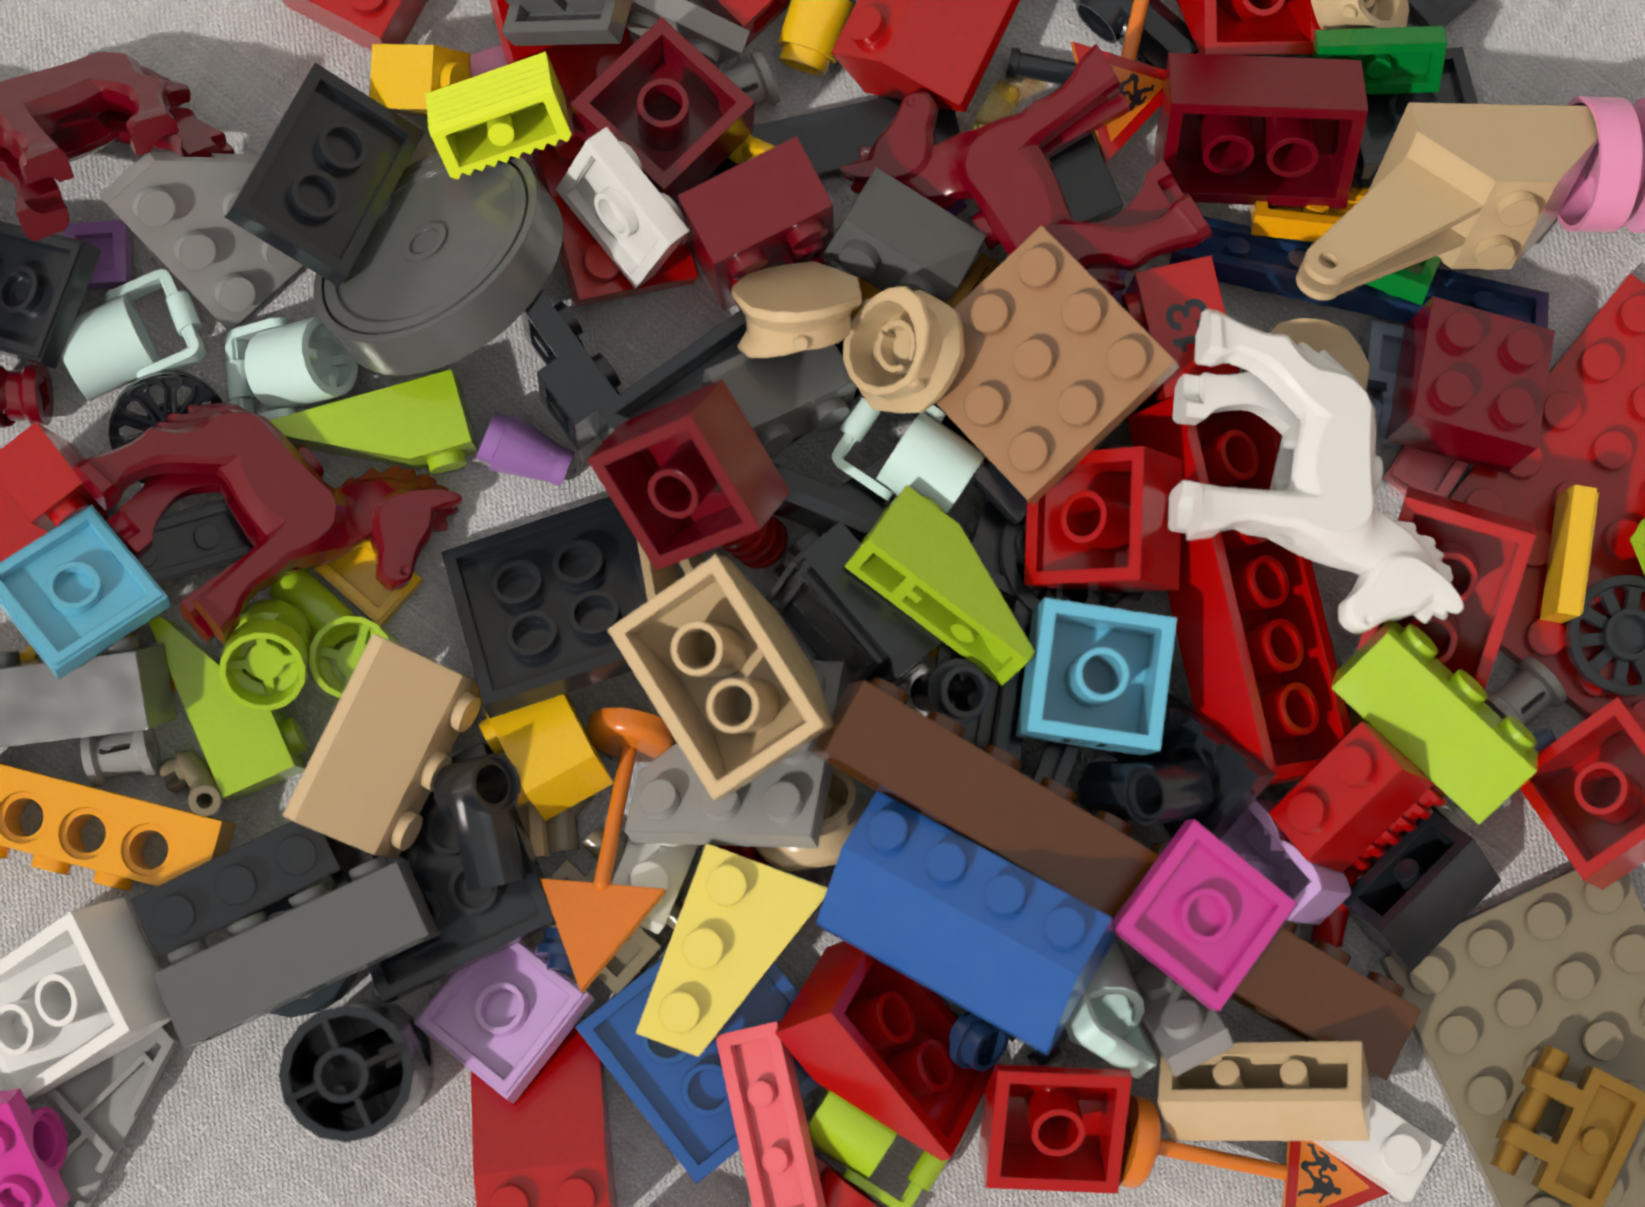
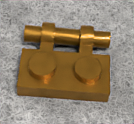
[1490,1044,1645,1207]

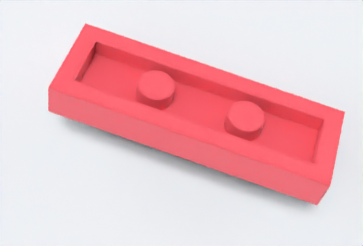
[715,1020,826,1207]

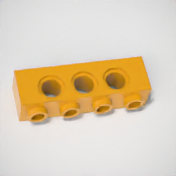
[0,763,237,891]

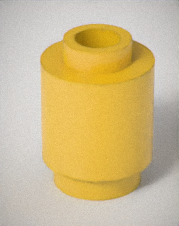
[777,0,855,76]

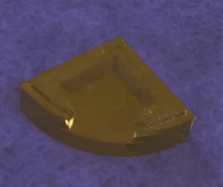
[974,79,1022,130]

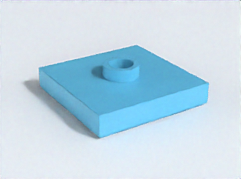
[0,505,170,680]

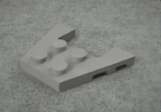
[46,1024,180,1207]

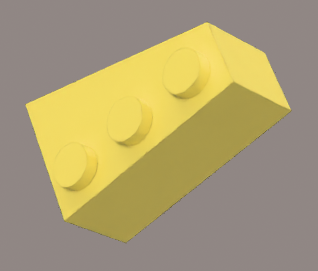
[636,843,828,1057]

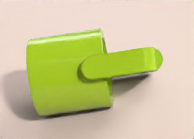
[807,1089,949,1207]

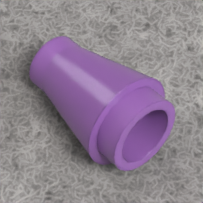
[476,412,575,487]

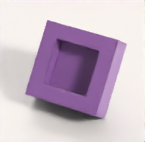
[62,220,133,290]

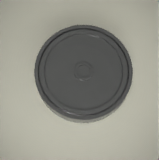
[313,152,563,376]

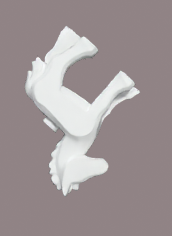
[1168,309,1463,634]

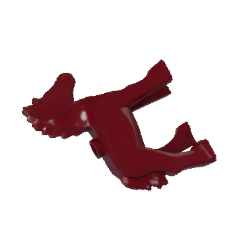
[839,43,1213,297]
[0,52,235,241]
[74,403,463,645]

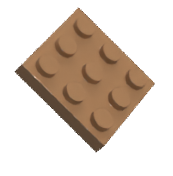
[936,225,1179,505]

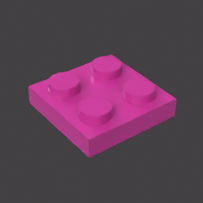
[1113,820,1297,1012]

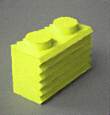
[425,52,571,180]

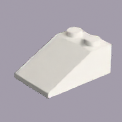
[0,897,171,1103]

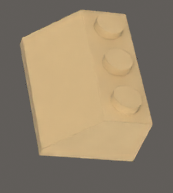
[282,633,481,859]

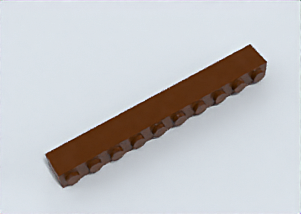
[811,677,1422,1080]

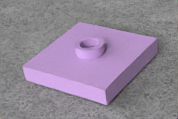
[414,941,595,1104]

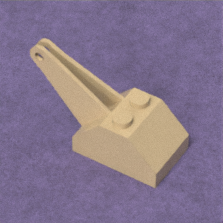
[1296,102,1598,300]
[607,541,834,800]

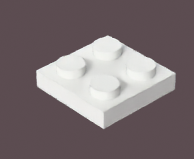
[555,127,690,289]

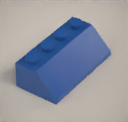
[816,791,1114,1056]

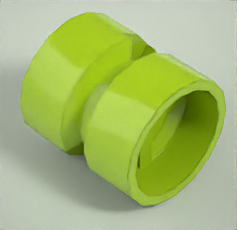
[219,599,313,711]
[308,616,402,699]

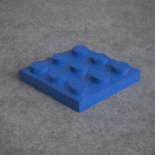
[575,957,819,1184]

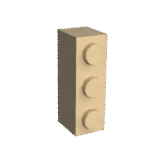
[1158,1041,1371,1141]

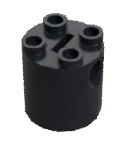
[278,1001,434,1143]

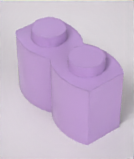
[1220,797,1351,925]

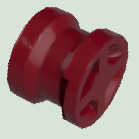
[0,363,54,428]

